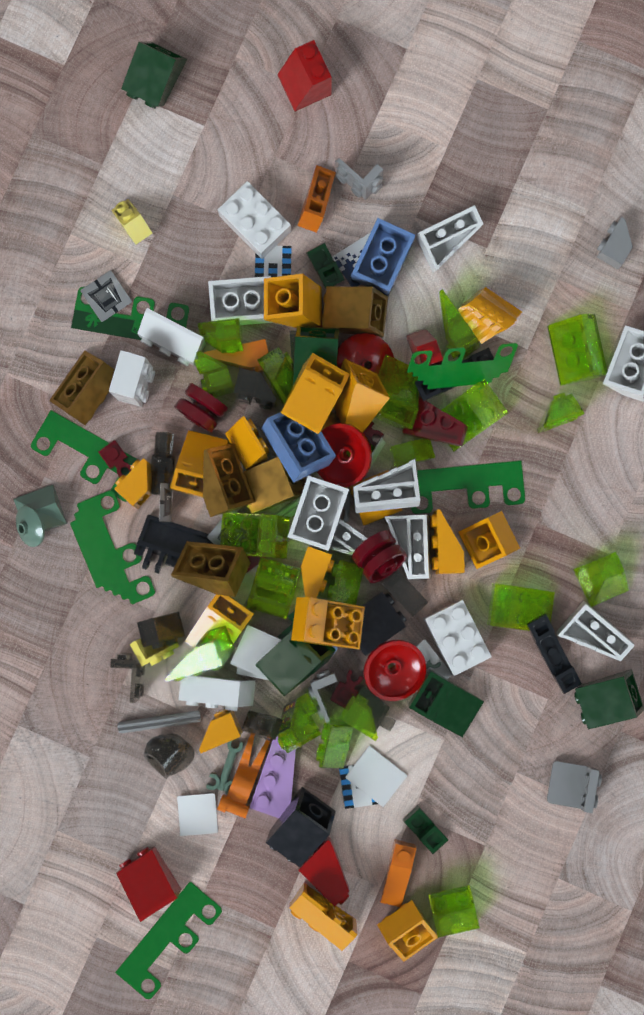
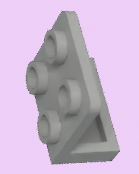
[335,158,383,200]
[308,669,337,723]
[547,761,602,813]

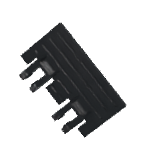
[134,514,214,583]

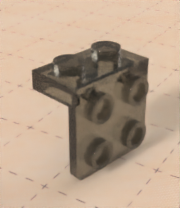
[110,653,145,703]

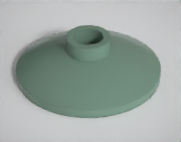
[16,506,45,547]

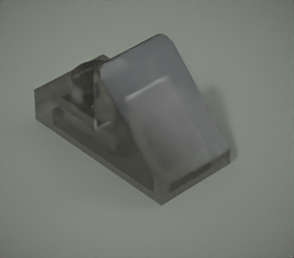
[241,710,283,741]

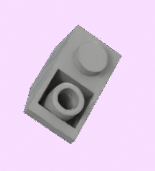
[597,217,633,269]

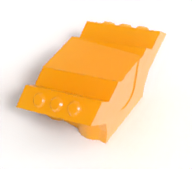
[458,287,522,344]

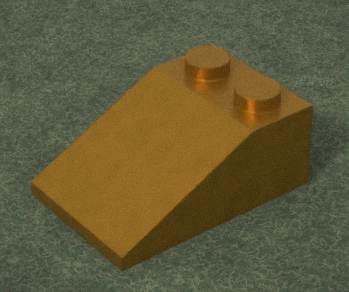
[203,443,255,517]
[171,541,250,597]

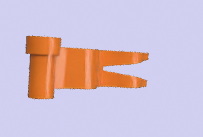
[217,732,271,818]

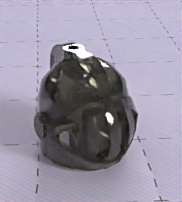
[144,733,195,779]

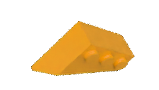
[289,883,358,951]

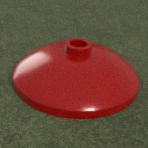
[337,333,395,388]
[317,423,372,488]
[364,640,426,701]

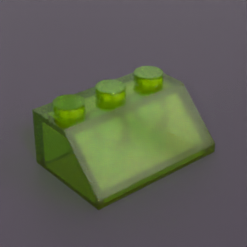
[547,314,607,386]

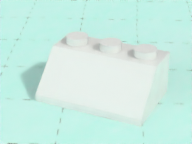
[138,308,206,366]
[603,326,644,402]

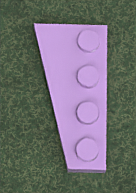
[250,727,297,818]

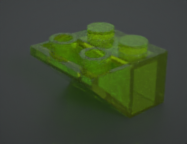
[194,351,235,398]
[327,560,364,605]
[428,885,480,938]

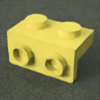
[130,629,179,666]

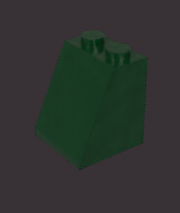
[121,41,187,109]
[293,326,339,385]
[574,669,644,730]

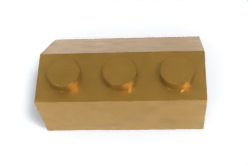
[49,350,115,425]

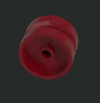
[174,383,228,433]
[352,530,407,583]

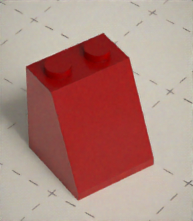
[277,40,332,112]
[116,846,182,922]

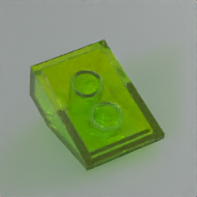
[439,289,480,359]

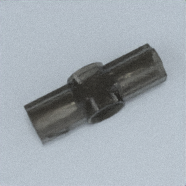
[151,432,174,496]

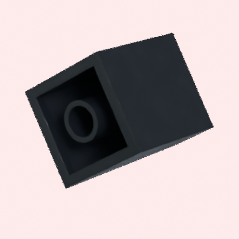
[360,592,407,656]
[266,787,336,867]

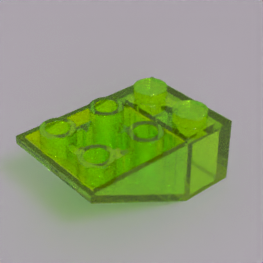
[375,354,418,430]
[442,380,509,452]
[220,512,290,559]
[487,583,555,631]
[165,626,235,682]
[316,719,354,768]

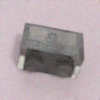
[137,612,185,649]

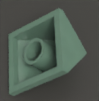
[14,485,67,532]

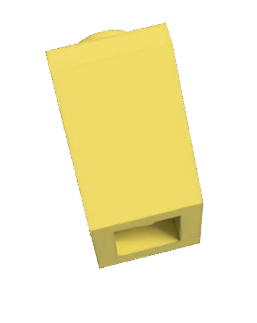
[111,199,152,245]

